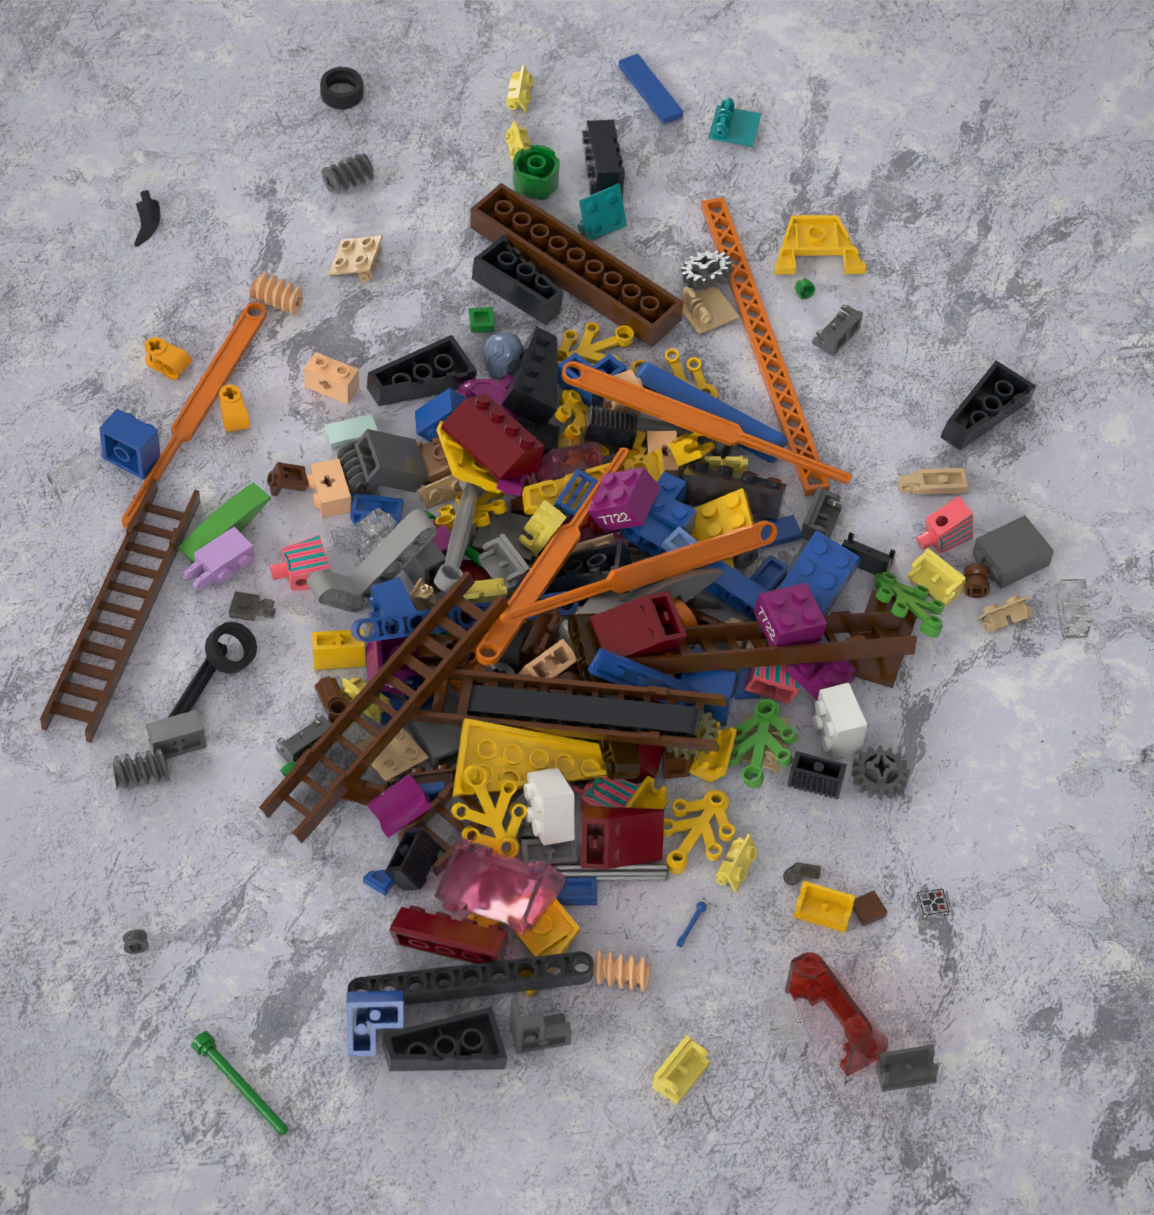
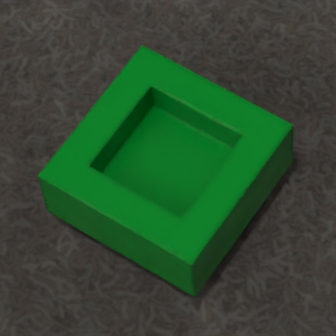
[469,307,495,333]

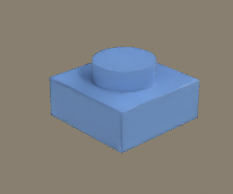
[661,526,698,552]

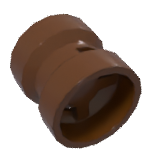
[963,563,990,598]

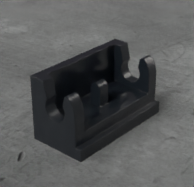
[842,532,896,575]

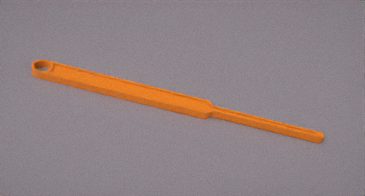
[122,302,266,528]
[562,361,852,484]
[476,447,629,665]
[500,521,778,624]

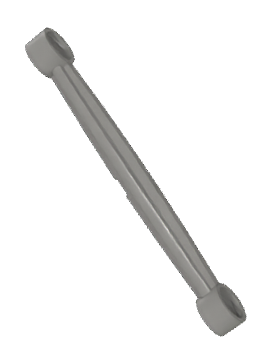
[434,480,483,592]

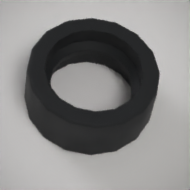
[320,67,363,110]
[205,621,257,674]
[498,623,530,671]

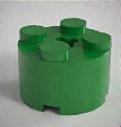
[513,145,560,200]

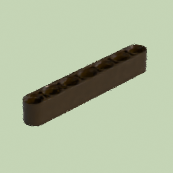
[568,613,640,780]

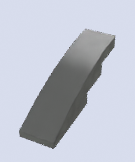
[619,566,724,604]

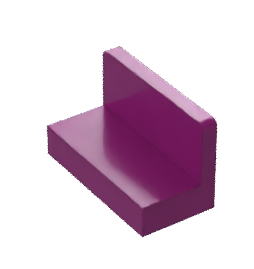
[368,774,432,838]

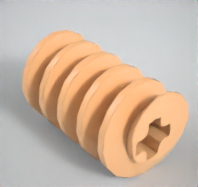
[249,272,303,316]
[594,950,652,992]

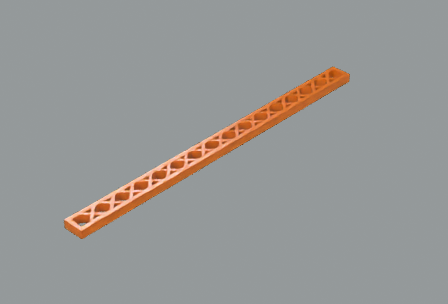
[701,197,830,496]

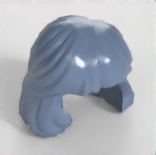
[484,332,524,380]

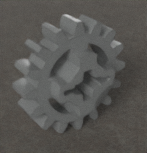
[681,250,733,290]
[851,745,910,800]

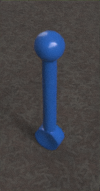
[676,901,707,948]

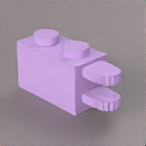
[183,527,254,590]

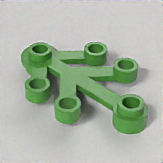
[874,572,945,638]
[729,699,797,789]

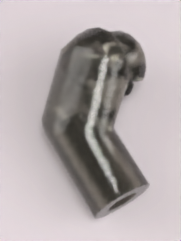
[783,862,821,885]

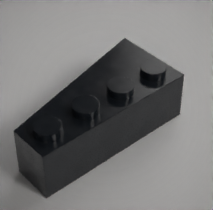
[582,119,625,199]
[471,235,563,325]
[501,326,557,425]
[366,335,477,406]
[940,360,1036,450]
[682,459,787,519]
[528,540,632,601]
[382,1007,507,1071]

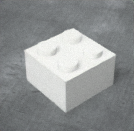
[812,683,867,760]
[524,768,575,845]

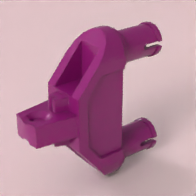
[458,374,516,420]

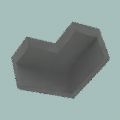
[510,999,572,1054]

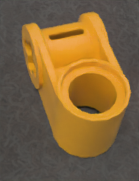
[145,337,192,380]
[219,384,250,433]

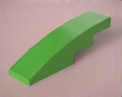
[178,482,272,563]

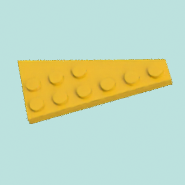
[522,448,665,516]
[452,718,607,797]

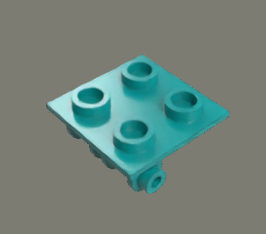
[708,97,761,147]
[577,184,627,241]

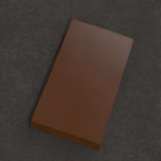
[847,590,917,688]

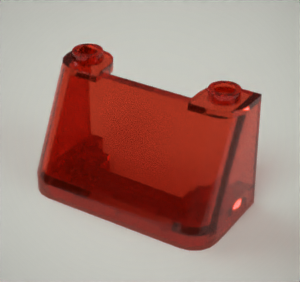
[785,952,889,1077]

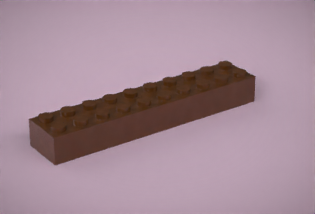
[470,183,683,348]

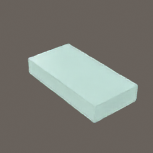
[324,414,378,449]

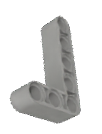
[306,509,437,613]

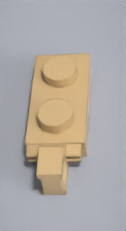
[898,468,969,495]

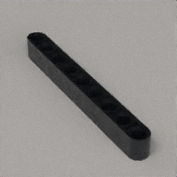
[467,686,701,738]
[347,951,594,1005]

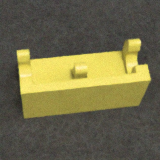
[519,500,567,557]
[907,548,966,608]
[652,1035,710,1104]

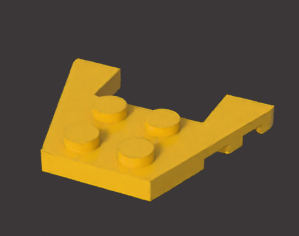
[774,215,866,275]
[437,421,502,494]
[467,888,581,998]

